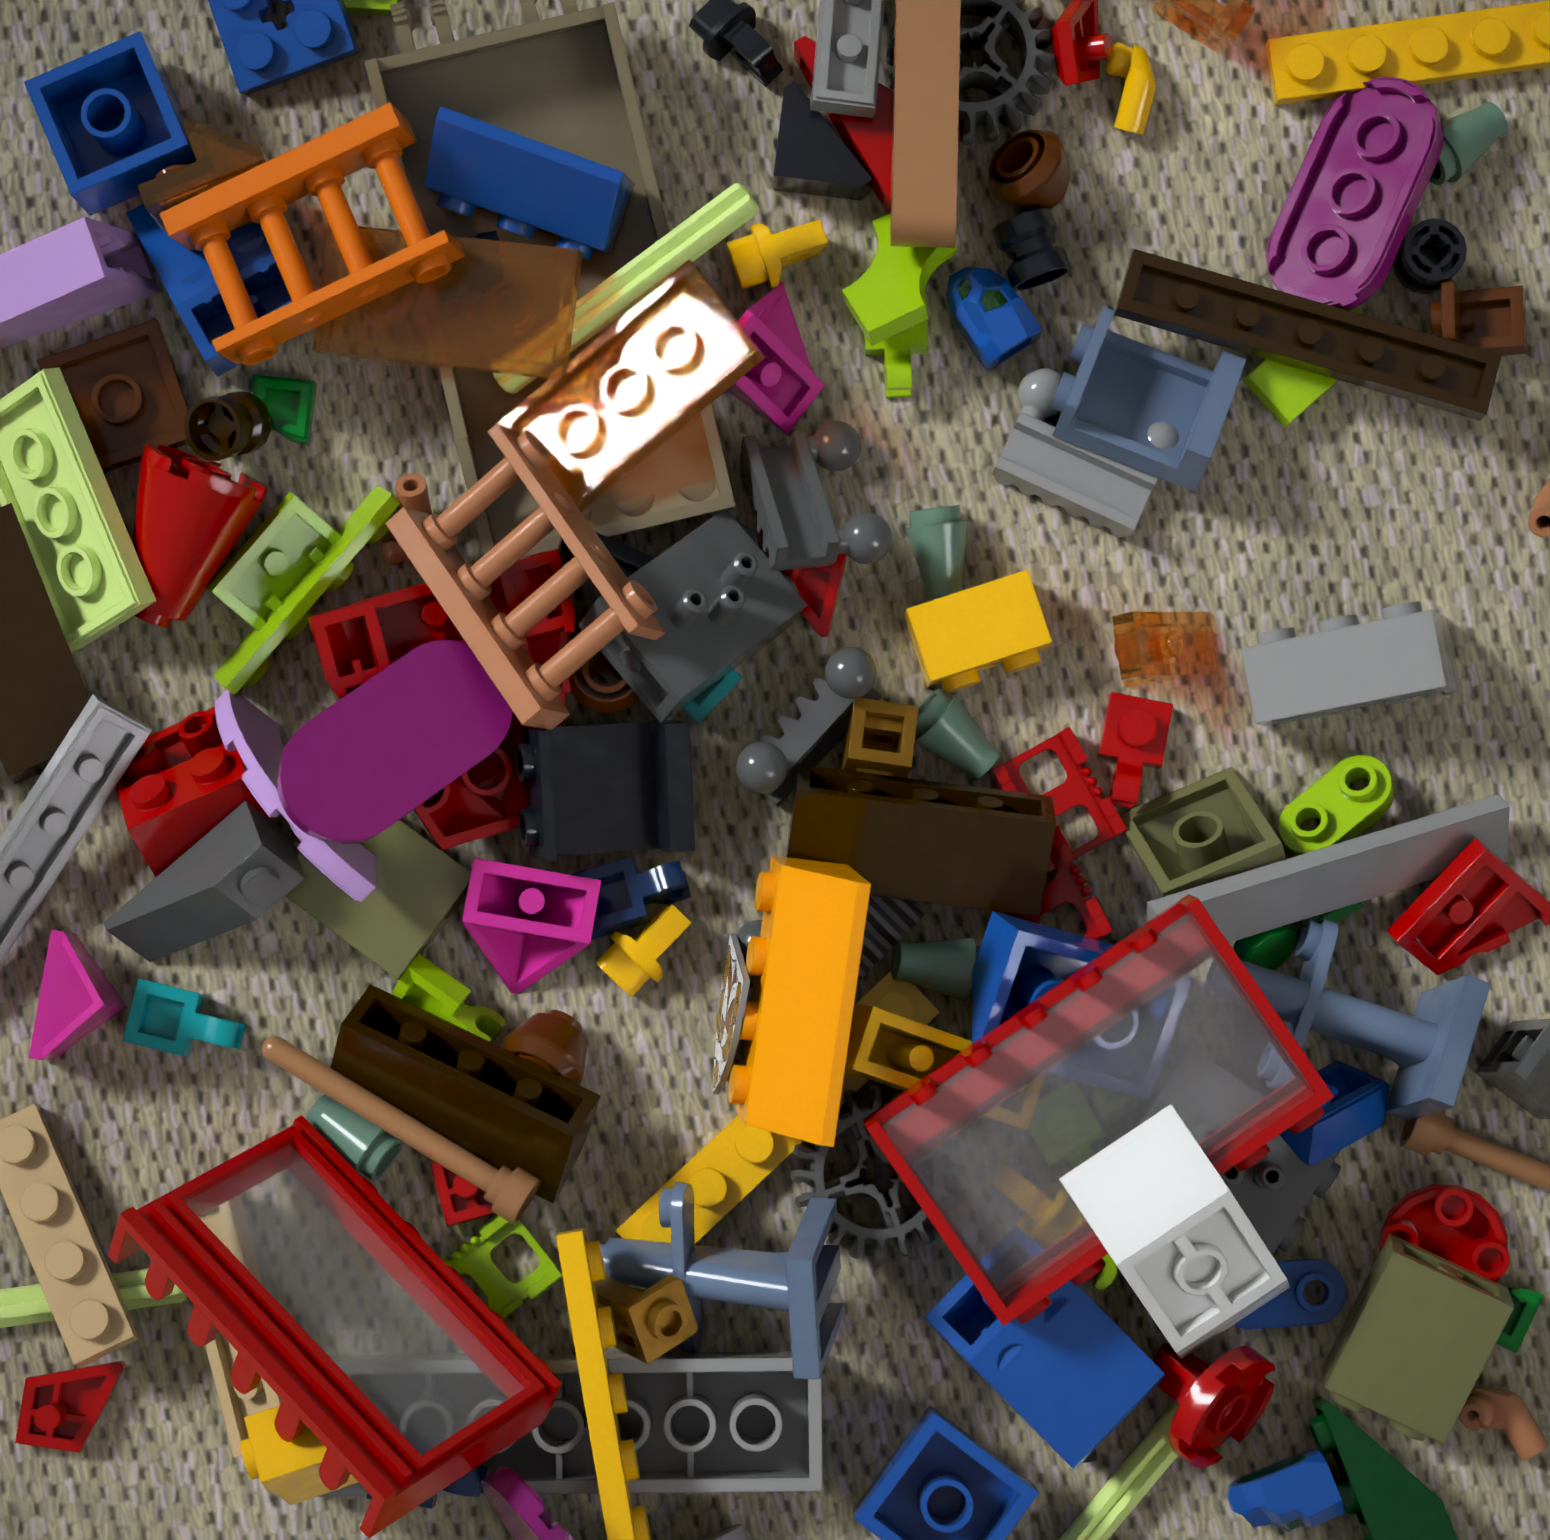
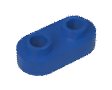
[1234,1258,1346,1330]

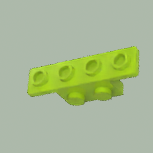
[207,486,401,695]

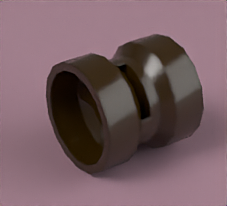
[185,391,271,461]

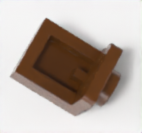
[1430,280,1527,356]

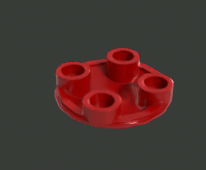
[1379,1184,1510,1283]

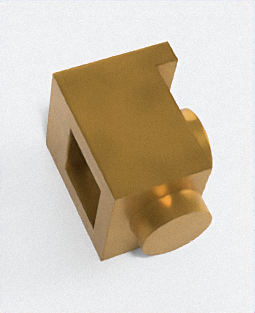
[840,697,919,778]

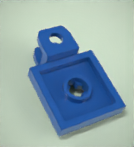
[208,0,361,95]

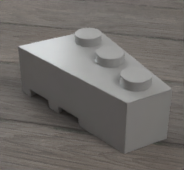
[1241,601,1462,726]

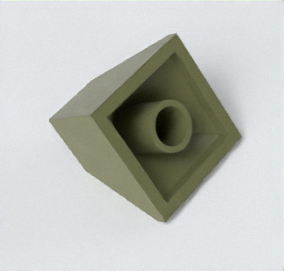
[1119,767,1286,897]

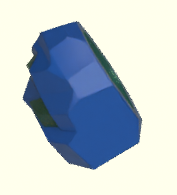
[946,267,1043,371]
[1226,1448,1345,1532]

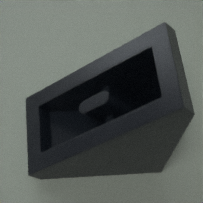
[773,81,872,201]

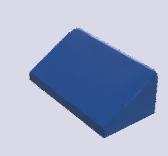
[1280,1060,1390,1166]

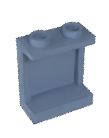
[1050,307,1247,492]

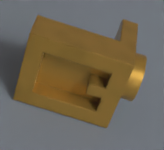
[595,1275,698,1364]

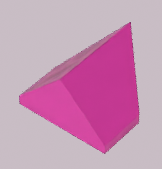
[708,281,825,434]
[462,858,601,994]
[29,930,127,1060]

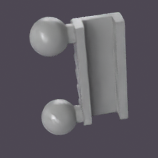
[992,368,1179,538]

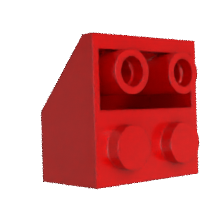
[116,707,274,877]

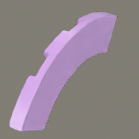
[215,690,376,902]

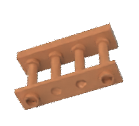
[385,424,666,730]

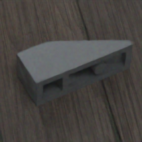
[104,800,305,962]
[1475,1019,1550,1119]

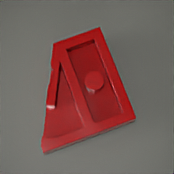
[1387,837,1550,976]

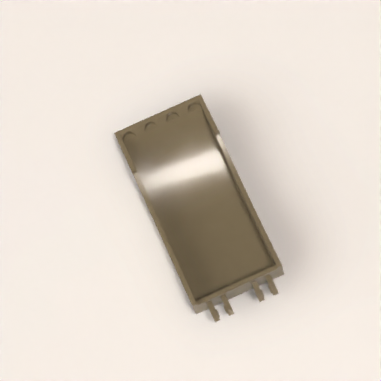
[364,0,736,558]

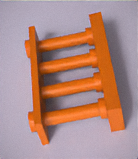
[159,102,466,365]

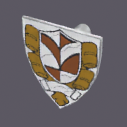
[713,933,753,1095]

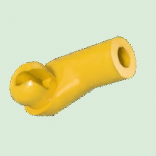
[1105,42,1156,135]

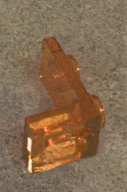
[1152,0,1255,51]

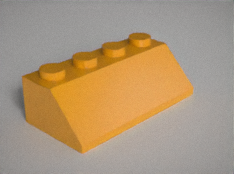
[728,856,871,1147]

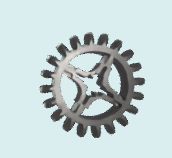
[886,0,1056,145]
[791,1085,965,1261]

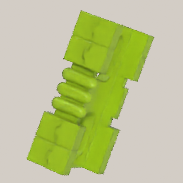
[442,1215,563,1319]

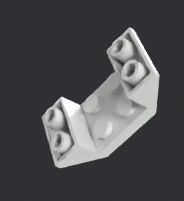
[1059,1104,1290,1359]

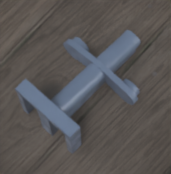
[1205,919,1491,1121]
[596,1182,844,1380]

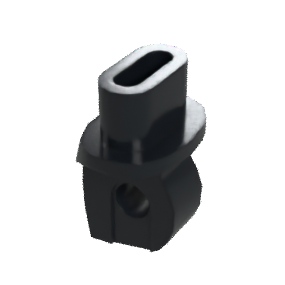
[689,0,783,87]

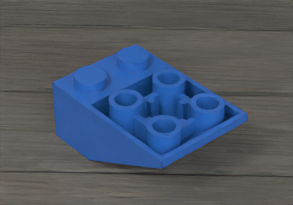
[126,153,292,377]
[924,1225,1166,1470]

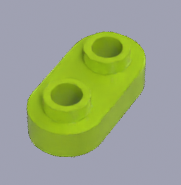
[1278,755,1395,857]

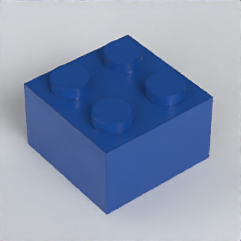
[24,31,205,216]
[853,1405,1039,1540]

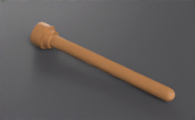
[262,1036,541,1225]
[1400,1110,1550,1192]

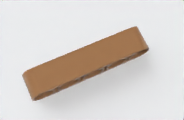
[890,0,961,248]

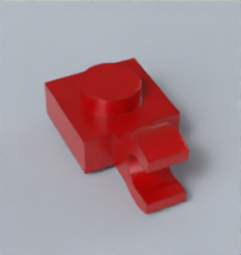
[1097,692,1173,809]

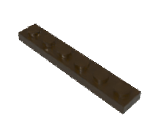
[1114,249,1502,421]

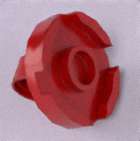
[1152,1343,1275,1469]

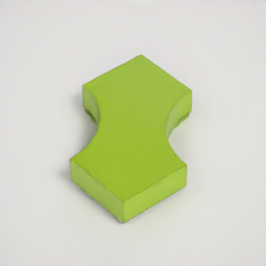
[842,212,958,346]

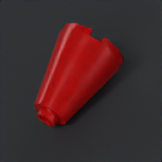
[132,443,268,628]

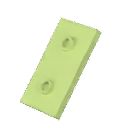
[0,367,156,652]

